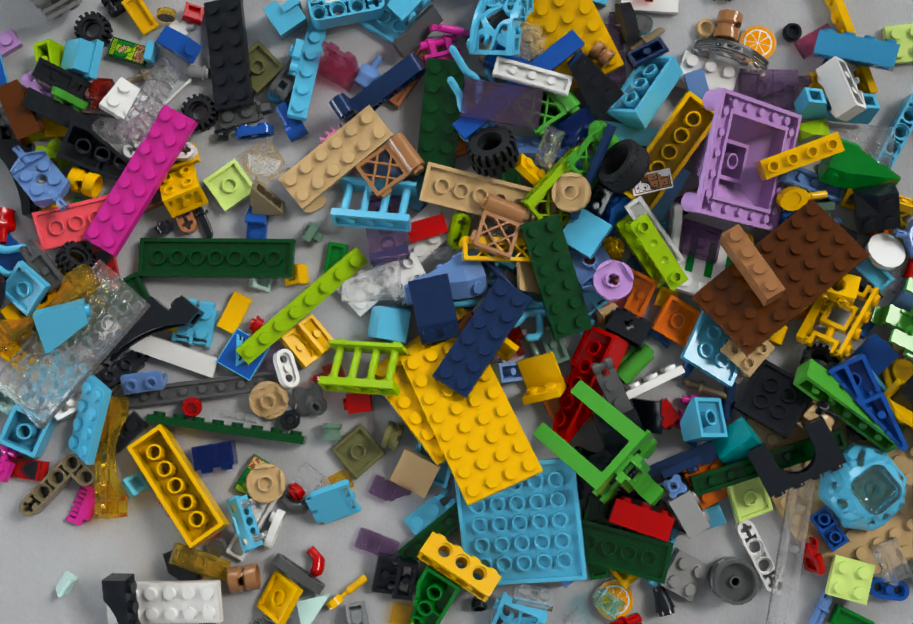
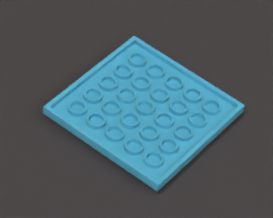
[454,458,588,585]

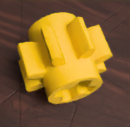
[603,236,625,260]

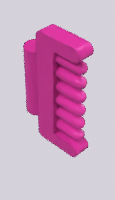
[428,24,469,38]
[66,485,100,525]

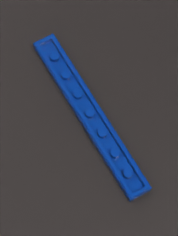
[452,29,585,140]

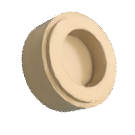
[695,18,715,39]

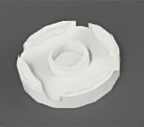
[865,233,906,271]

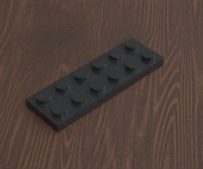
[204,0,254,113]

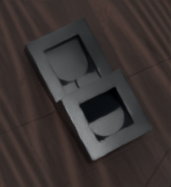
[615,2,639,44]

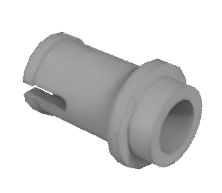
[185,64,211,81]

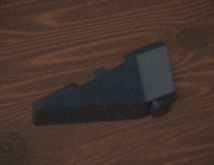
[56,120,129,181]

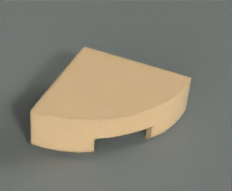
[304,196,328,214]
[596,302,618,326]

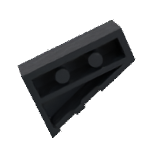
[567,49,624,120]

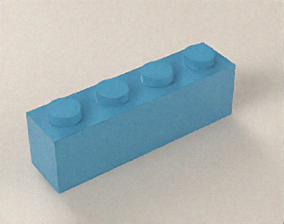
[813,28,900,71]

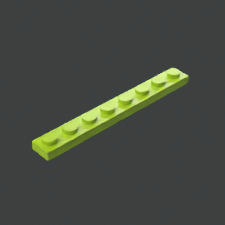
[235,247,369,365]

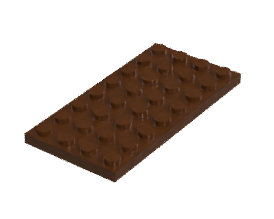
[692,199,870,357]

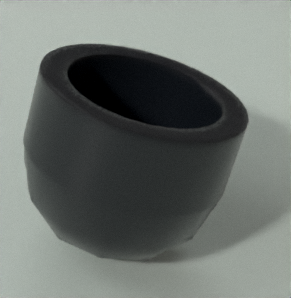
[471,596,487,612]

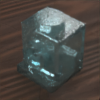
[592,586,626,620]

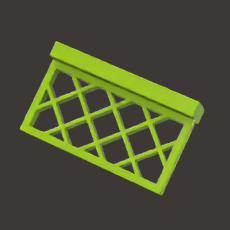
[519,146,602,228]

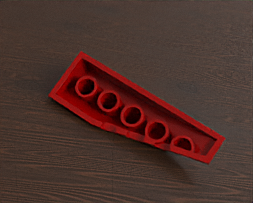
[552,326,630,443]

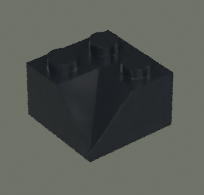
[853,182,901,234]

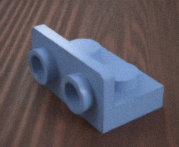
[120,370,168,395]

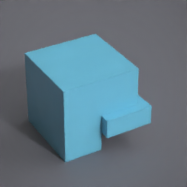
[263,0,308,40]
[60,38,104,81]
[367,305,411,345]

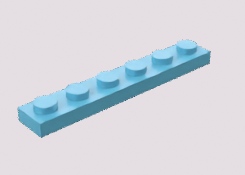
[287,16,327,122]

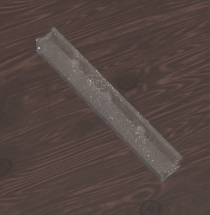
[766,466,816,624]

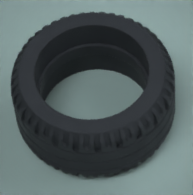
[598,139,650,193]

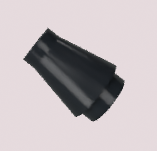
[652,586,675,617]

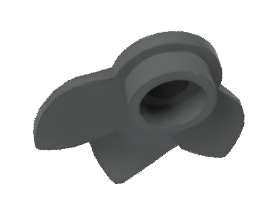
[292,381,327,416]

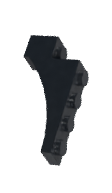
[0,124,40,218]
[98,295,204,364]

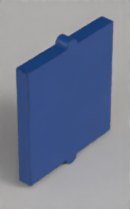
[849,332,900,377]

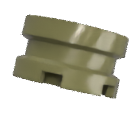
[381,421,405,452]

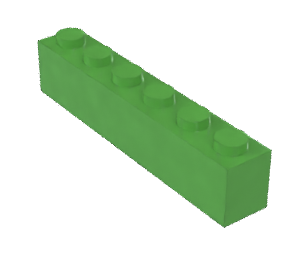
[793,359,905,453]

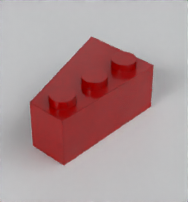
[607,495,675,542]

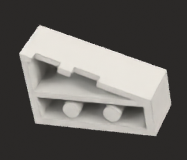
[816,56,867,122]

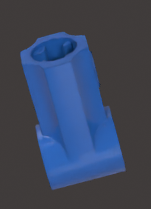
[275,101,309,142]

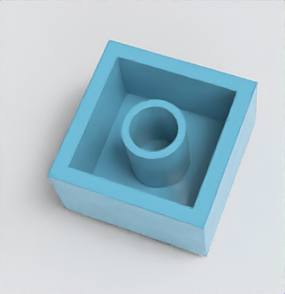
[0,404,58,458]

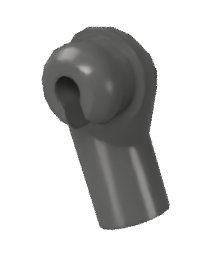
[280,495,309,514]

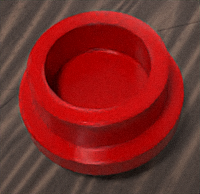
[249,315,264,334]
[182,397,202,417]
[287,482,305,501]

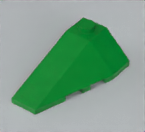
[818,138,901,189]
[409,565,462,624]

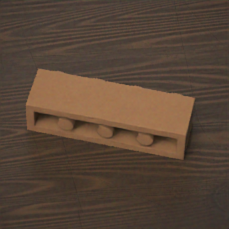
[719,224,785,307]

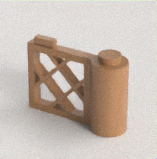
[355,132,425,199]
[470,194,527,260]

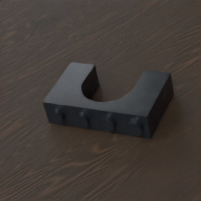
[745,415,847,498]

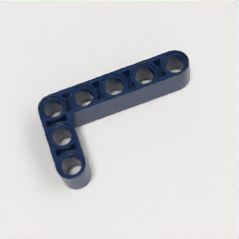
[329,53,426,123]

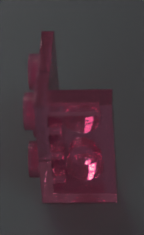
[317,41,359,91]

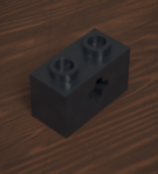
[605,308,653,351]

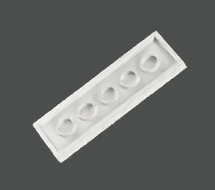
[106,580,223,624]

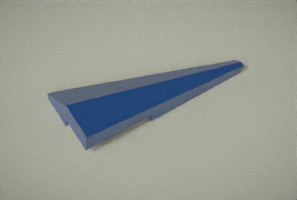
[828,353,909,451]

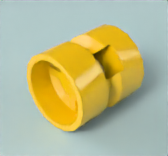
[67,166,104,198]

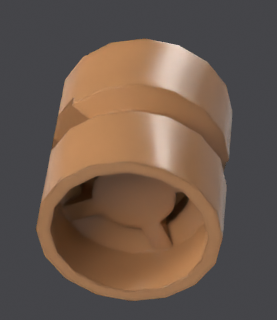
[713,9,743,43]
[227,563,261,594]

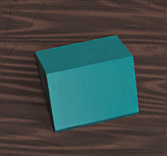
[711,416,762,464]

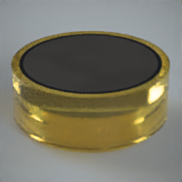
[156,7,176,23]

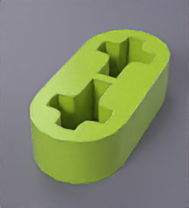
[447,211,471,249]

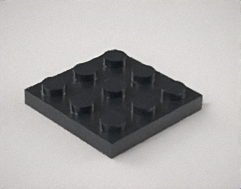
[733,359,812,439]

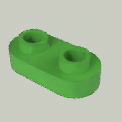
[50,86,89,112]

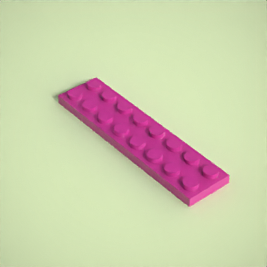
[83,104,198,257]

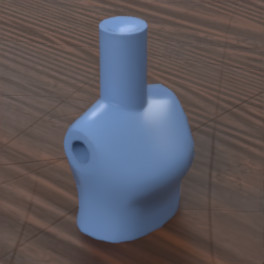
[353,55,383,89]

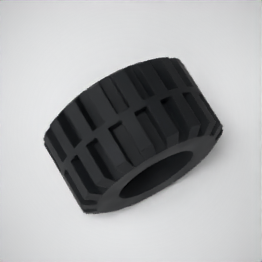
[466,125,519,177]

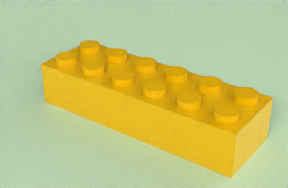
[622,91,714,211]
[127,424,230,548]

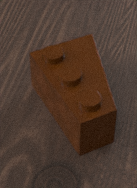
[0,79,46,146]

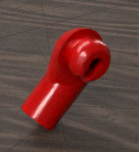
[306,546,325,577]

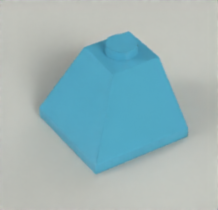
[680,397,728,442]

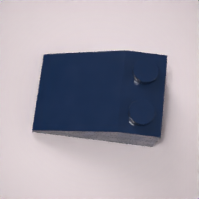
[408,273,460,345]

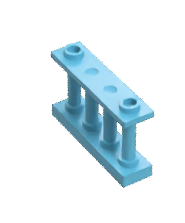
[330,176,418,232]

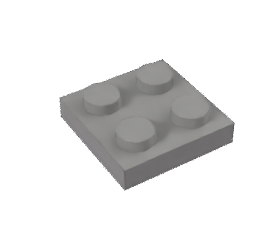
[657,548,711,602]

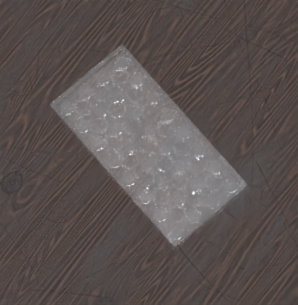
[0,259,151,430]

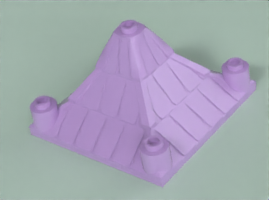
[681,88,802,231]

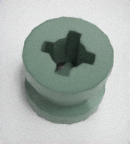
[322,423,342,440]

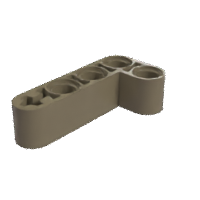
[19,454,100,516]

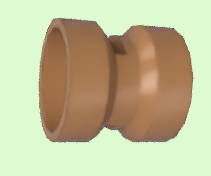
[588,40,616,68]

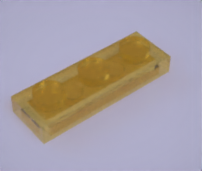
[169,543,231,582]

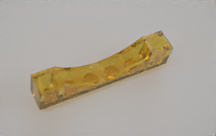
[0,264,101,352]
[94,397,129,519]

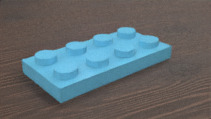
[68,375,112,465]

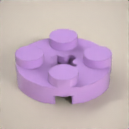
[20,70,53,98]
[593,260,634,301]

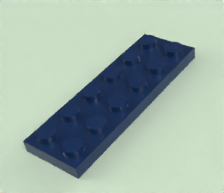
[432,278,532,399]

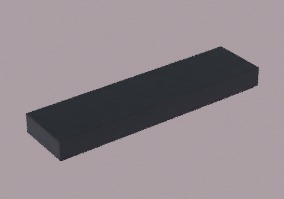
[20,87,103,135]

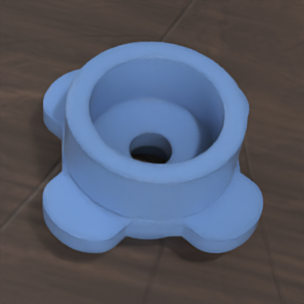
[663,474,687,499]

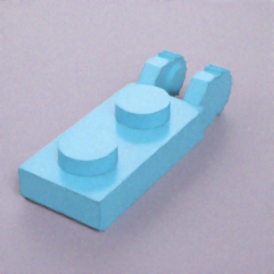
[404,487,457,536]

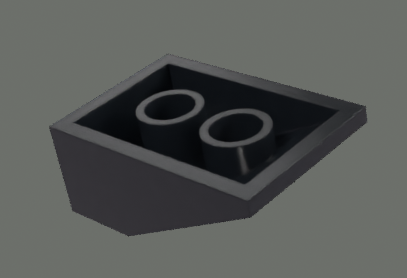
[592,400,652,466]

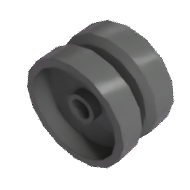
[708,556,759,605]

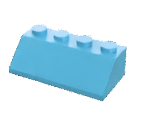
[606,55,683,129]

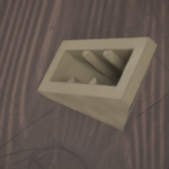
[250,179,285,216]

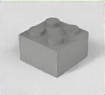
[662,490,711,539]

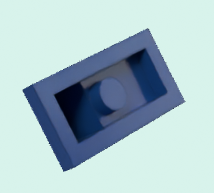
[245,206,269,239]

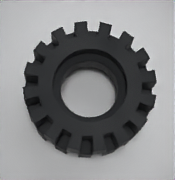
[74,11,113,48]
[181,94,218,131]
[55,241,96,278]
[800,343,839,370]

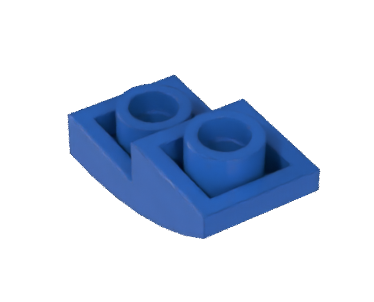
[809,506,850,552]

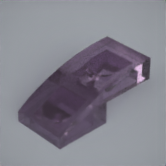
[354,527,400,556]

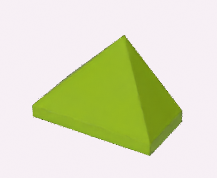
[796,118,830,145]

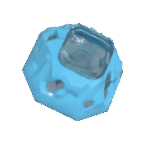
[818,443,907,531]

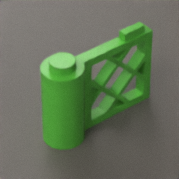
[512,72,581,136]
[566,120,621,191]
[600,319,654,386]

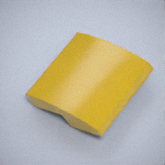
[279,314,334,369]

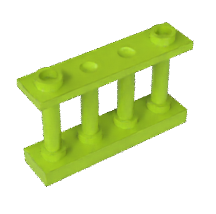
[614,213,688,291]
[318,338,409,396]

